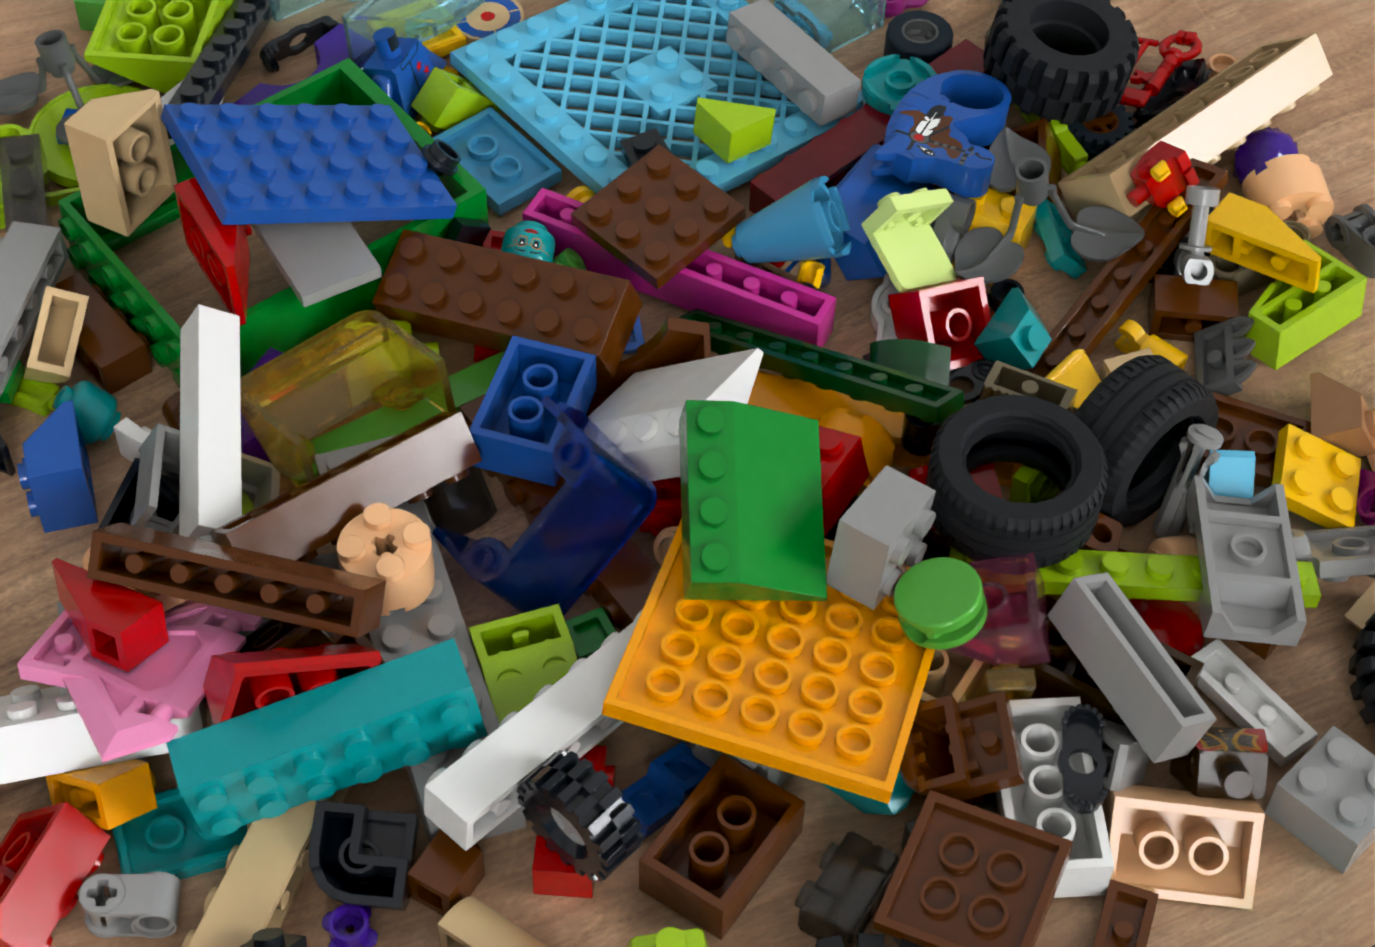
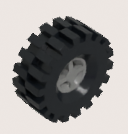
[517,750,644,882]

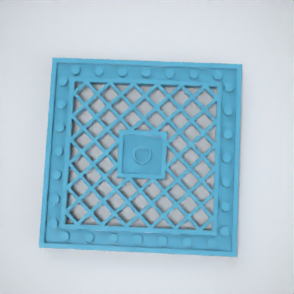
[450,0,867,194]

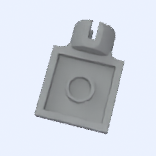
[1291,525,1375,583]

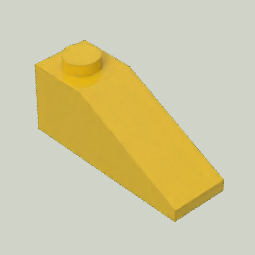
[1205,192,1322,294]

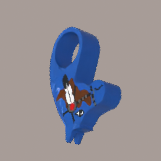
[871,70,1011,198]

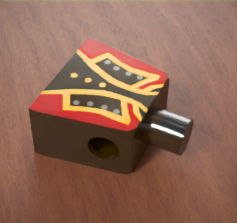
[1170,727,1269,799]

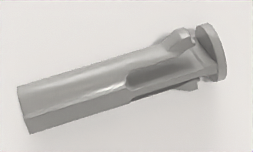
[1153,424,1224,537]

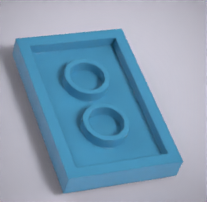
[433,107,562,216]

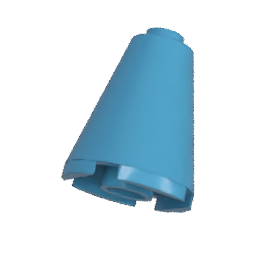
[732,176,851,264]

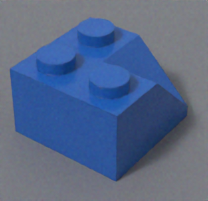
[17,400,98,533]

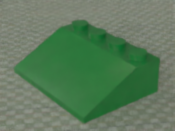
[679,400,827,601]

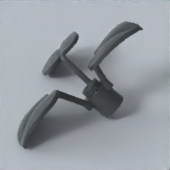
[0,30,135,144]
[954,127,1145,284]

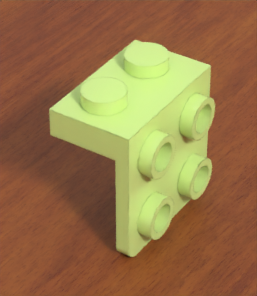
[861,188,957,293]

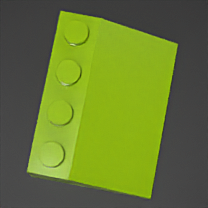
[84,0,235,94]

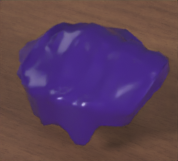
[1233,127,1299,185]

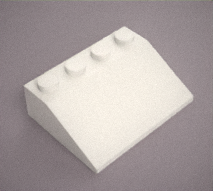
[566,348,764,488]

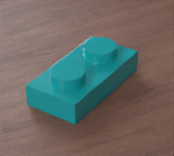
[1034,199,1087,279]

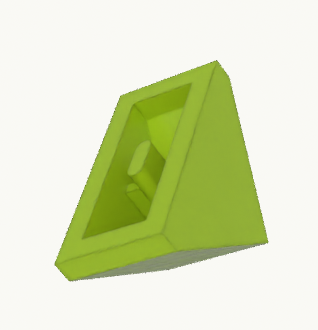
[693,97,776,164]

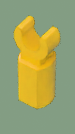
[1114,319,1188,370]

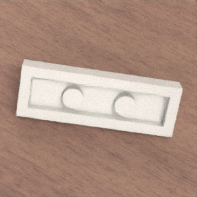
[1191,639,1318,767]

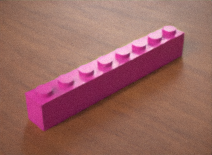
[522,188,836,347]

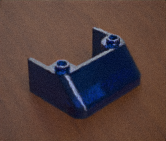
[432,395,657,616]

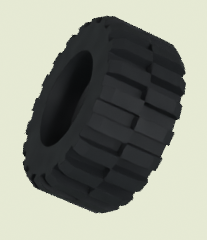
[983,0,1139,124]

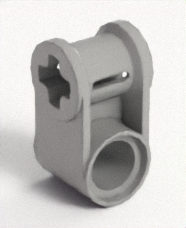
[79,871,181,938]

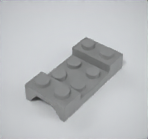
[1185,475,1307,647]

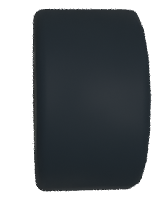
[884,10,954,64]

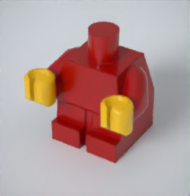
[1126,141,1200,218]

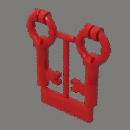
[1119,30,1203,108]

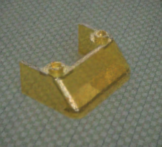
[240,310,456,487]

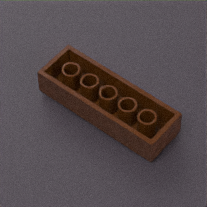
[372,229,643,379]

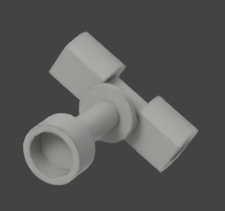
[1173,185,1221,285]

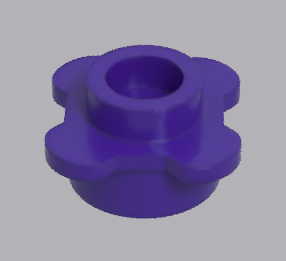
[322,904,378,947]

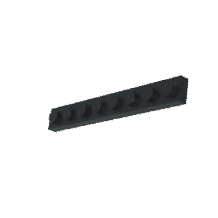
[167,0,278,139]

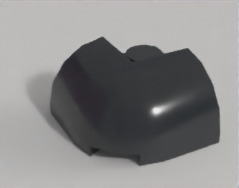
[309,800,420,911]

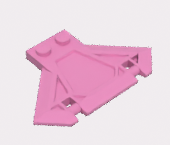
[17,600,263,762]

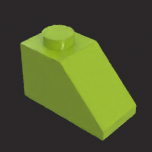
[411,67,501,133]

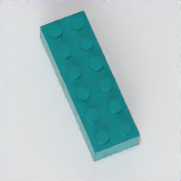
[166,638,488,839]

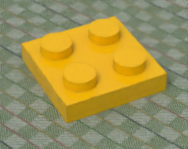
[1272,424,1361,529]

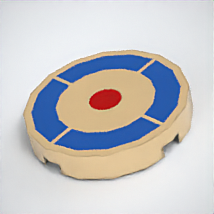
[451,0,525,45]

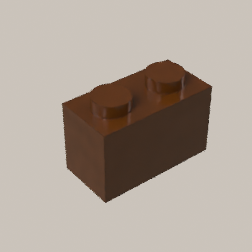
[1148,274,1239,342]

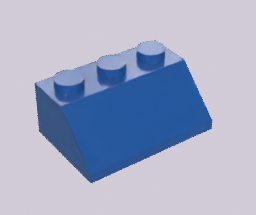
[834,144,935,281]

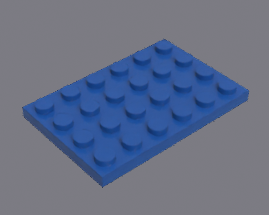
[161,103,457,225]

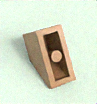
[1311,372,1375,457]

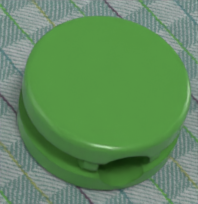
[894,557,988,650]

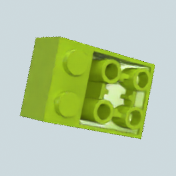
[469,604,601,746]

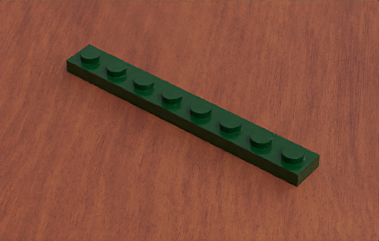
[679,309,964,424]

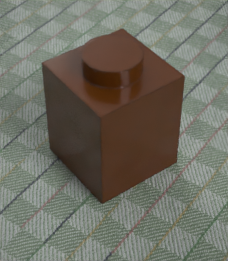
[407,829,485,916]

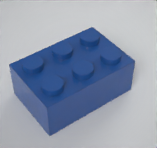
[469,336,597,487]

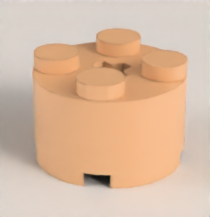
[1241,154,1334,239]
[337,503,435,616]

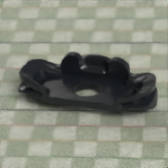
[1131,58,1212,129]

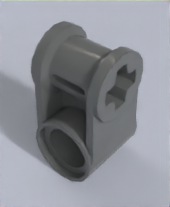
[1324,204,1375,278]

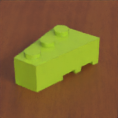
[1246,239,1367,371]

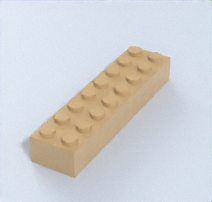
[1058,33,1333,223]

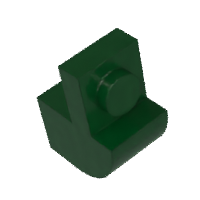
[862,339,951,386]

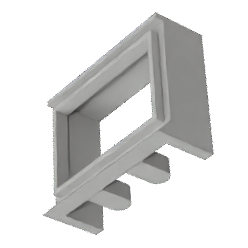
[131,423,281,535]

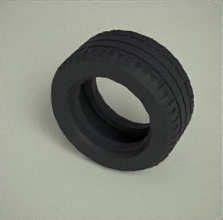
[1074,355,1218,527]
[926,394,1108,571]

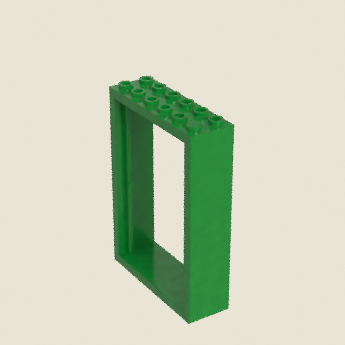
[58,58,488,388]

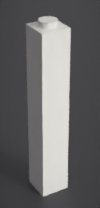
[179,304,242,543]

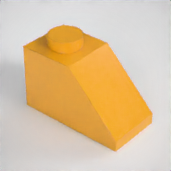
[46,759,158,830]

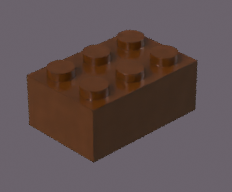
[639,753,805,940]

